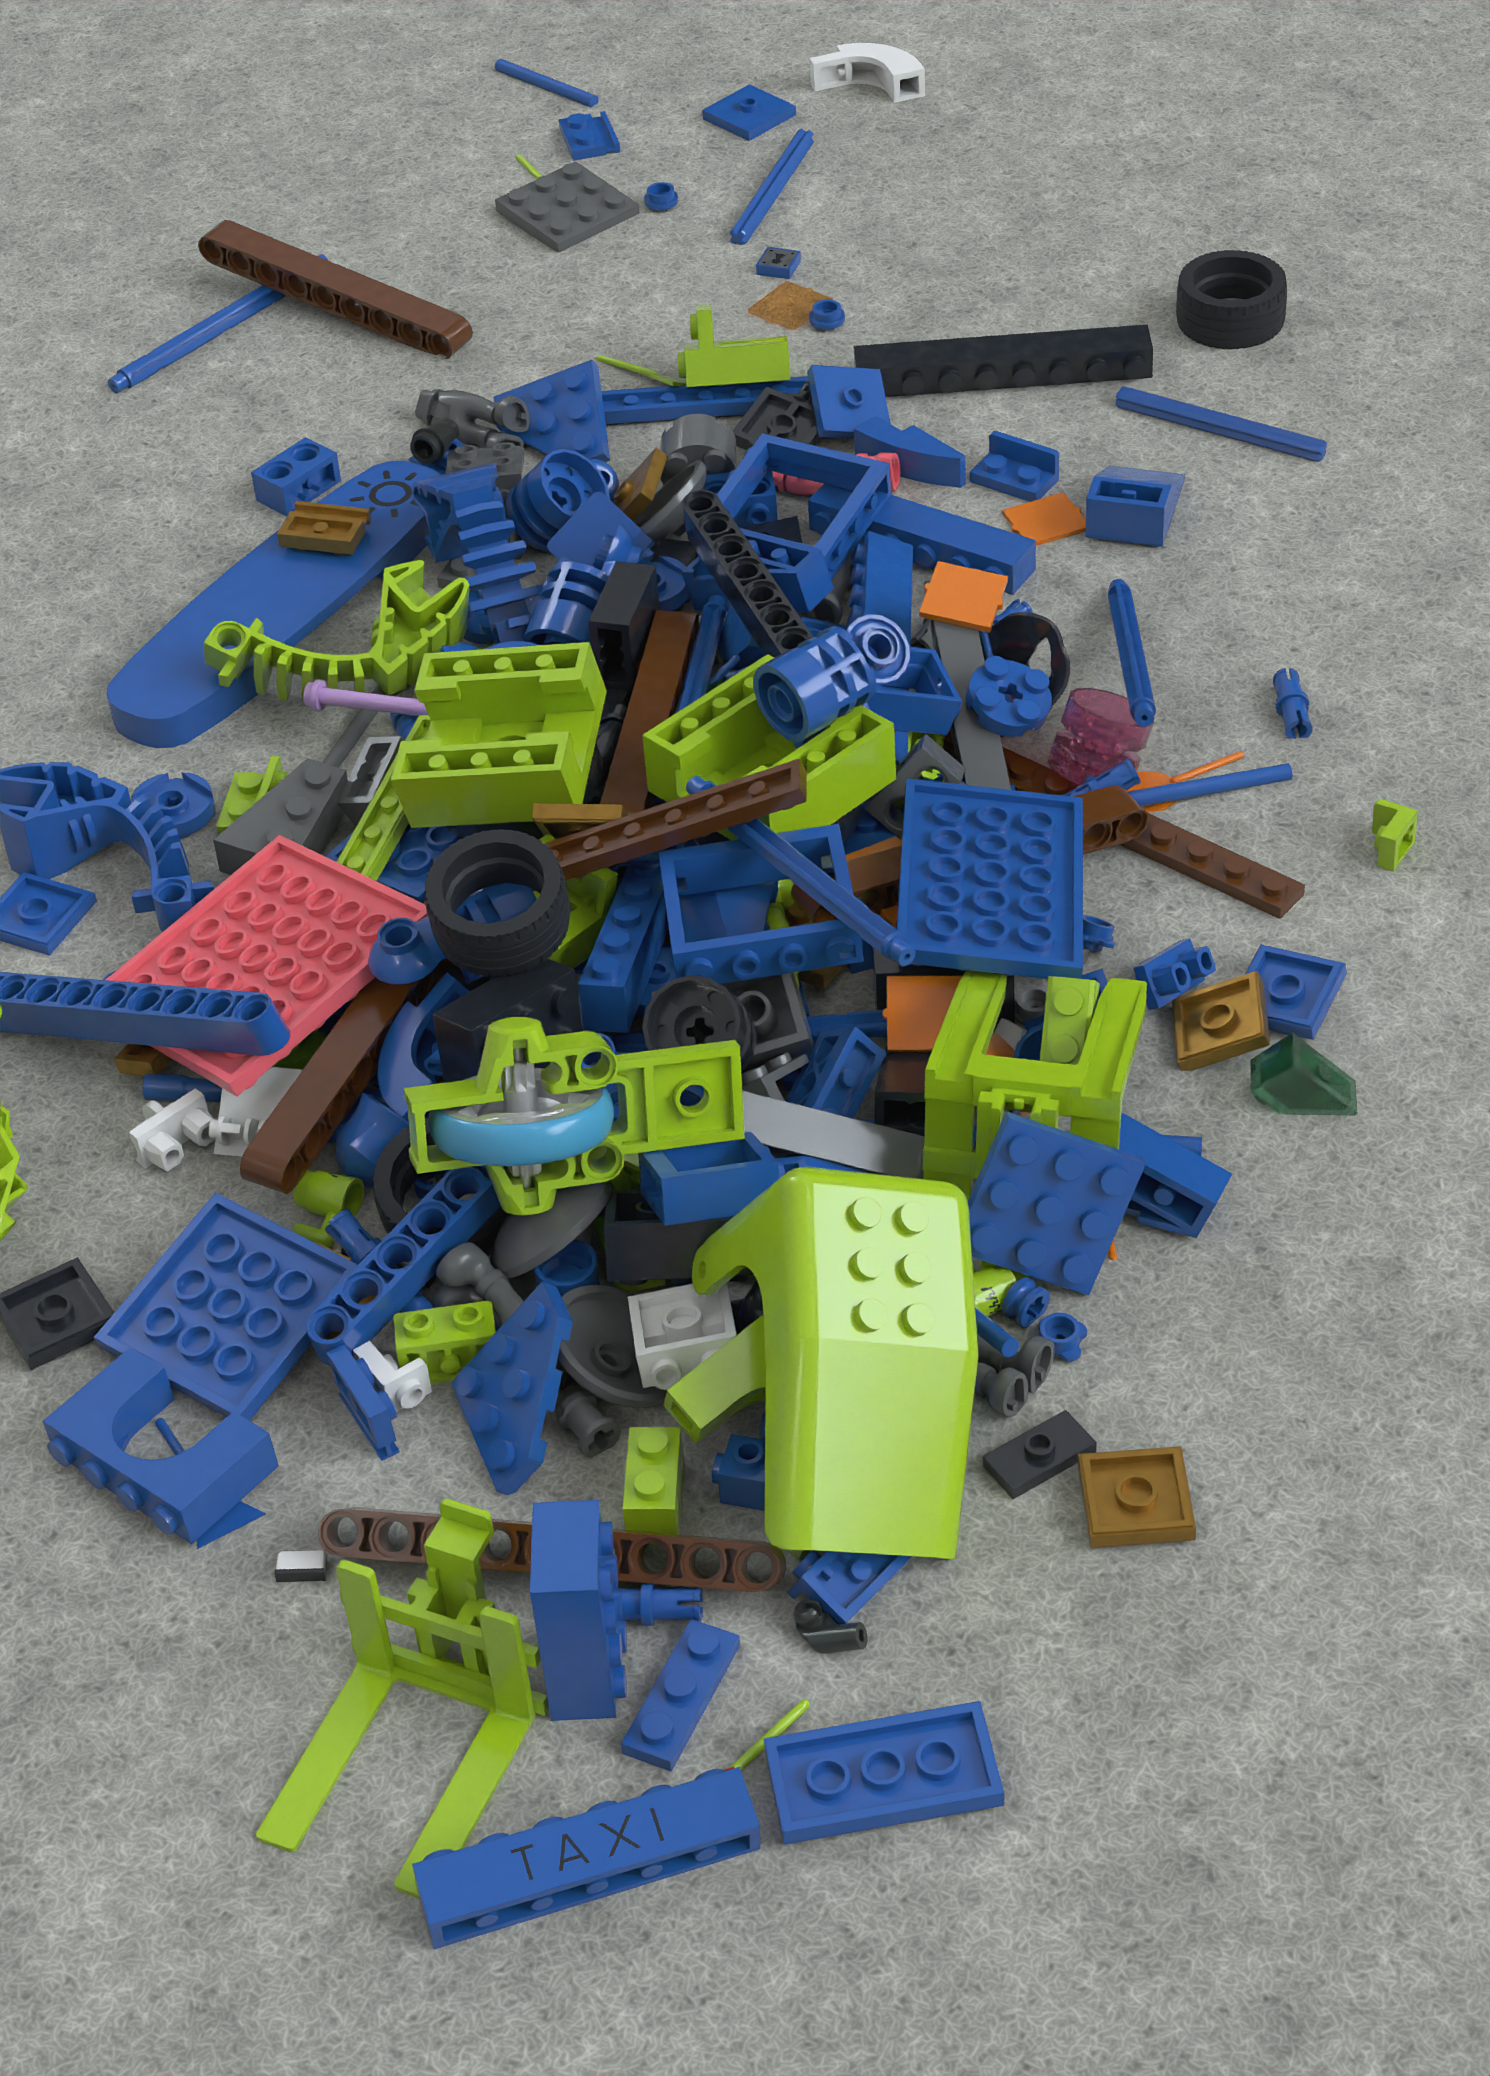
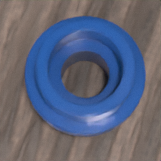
[644,182,678,210]
[809,299,845,330]

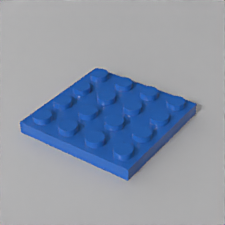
[94,1192,358,1421]

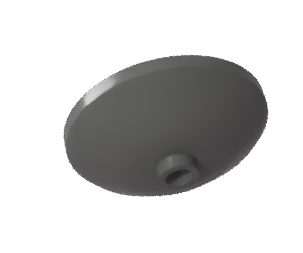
[633,460,707,543]
[490,1181,612,1279]
[558,1285,668,1408]

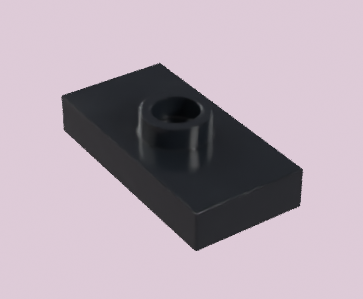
[983,1410,1097,1499]

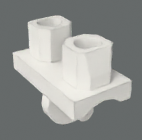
[129,1088,216,1172]

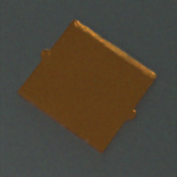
[748,281,833,331]

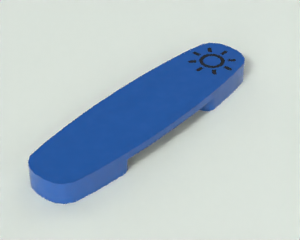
[106,461,441,748]

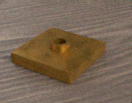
[613,447,667,521]
[532,803,628,839]
[1172,971,1270,1071]
[1078,1446,1196,1548]

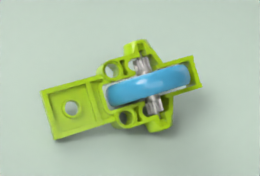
[403,1017,745,1215]

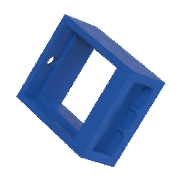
[867,646,962,735]
[638,1132,785,1226]

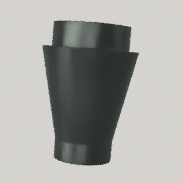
[410,419,460,464]

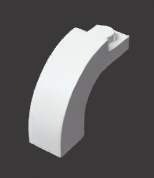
[810,43,925,103]

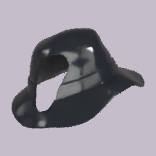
[979,612,1070,738]

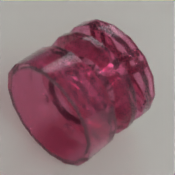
[1047,688,1154,791]

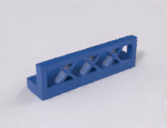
[785,1026,887,1119]

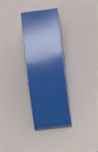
[854,416,966,488]

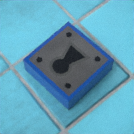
[756,247,801,279]

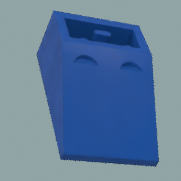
[1086,465,1185,547]

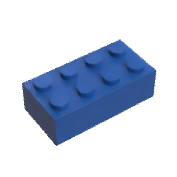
[530,1500,627,1721]

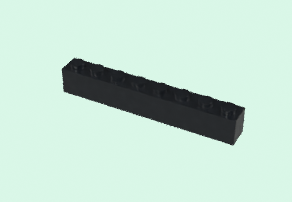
[854,324,1153,397]

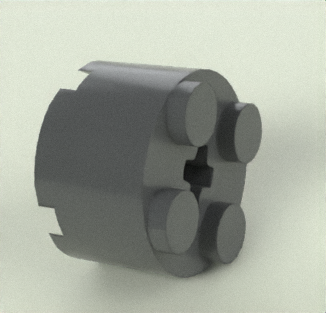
[660,414,736,485]

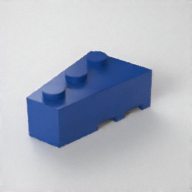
[681,528,834,612]
[1119,1112,1232,1238]

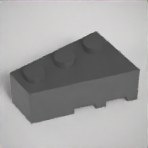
[213,758,348,875]

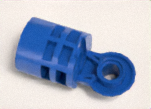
[523,523,642,646]
[753,614,910,742]
[368,883,537,984]

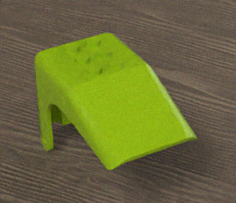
[692,1167,979,1560]

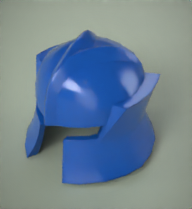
[335,1093,409,1188]

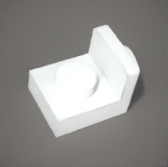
[353,1341,432,1412]

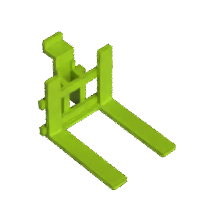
[256,1498,549,1898]

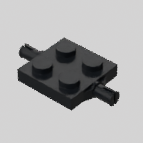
[733,381,821,450]

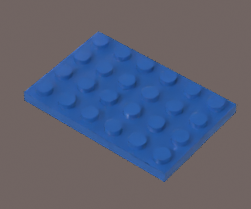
[894,779,1083,979]

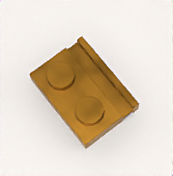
[277,501,371,555]

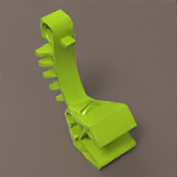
[204,560,469,704]

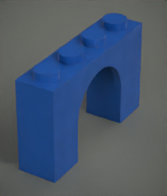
[43,1347,279,1545]

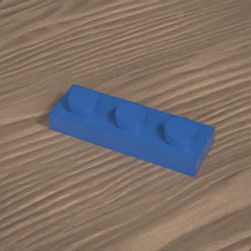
[621,1619,740,1772]

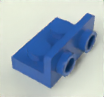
[970,431,1059,502]
[787,1551,912,1625]

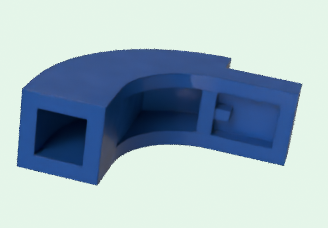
[378,973,470,1121]

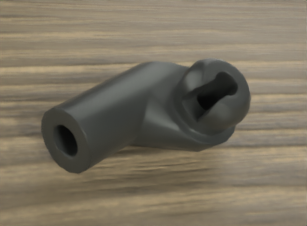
[793,1599,868,1654]

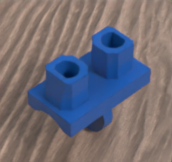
[1133,938,1216,1010]

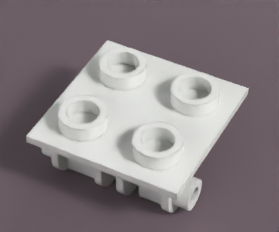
[209,1067,302,1157]

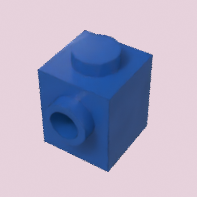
[712,1434,765,1511]

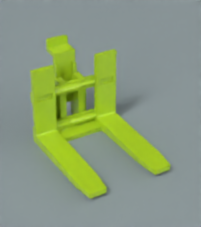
[922,970,1147,1281]

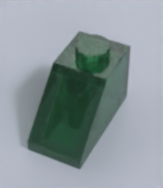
[1250,1032,1358,1116]

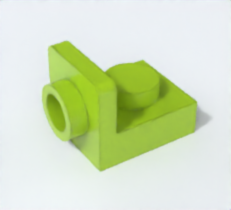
[1372,799,1418,872]

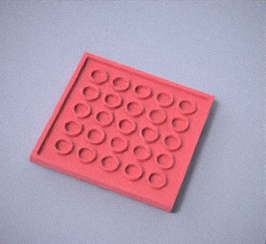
[106,835,428,1096]

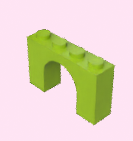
[663,1316,810,1561]

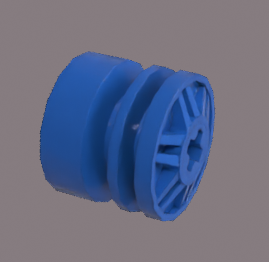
[506,449,610,553]

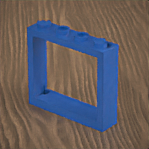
[697,433,891,581]
[658,824,864,984]

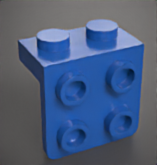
[547,492,656,566]

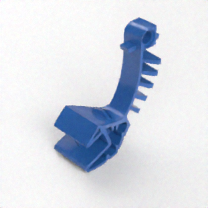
[412,463,544,645]
[0,762,214,932]

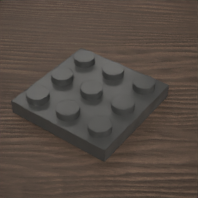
[495,161,640,253]

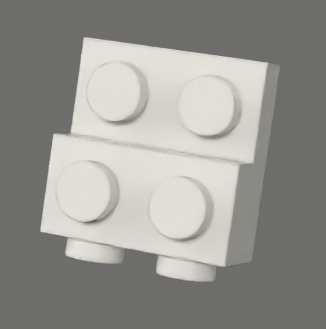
[628,1283,737,1390]

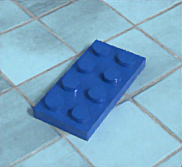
[764,1701,1004,1845]

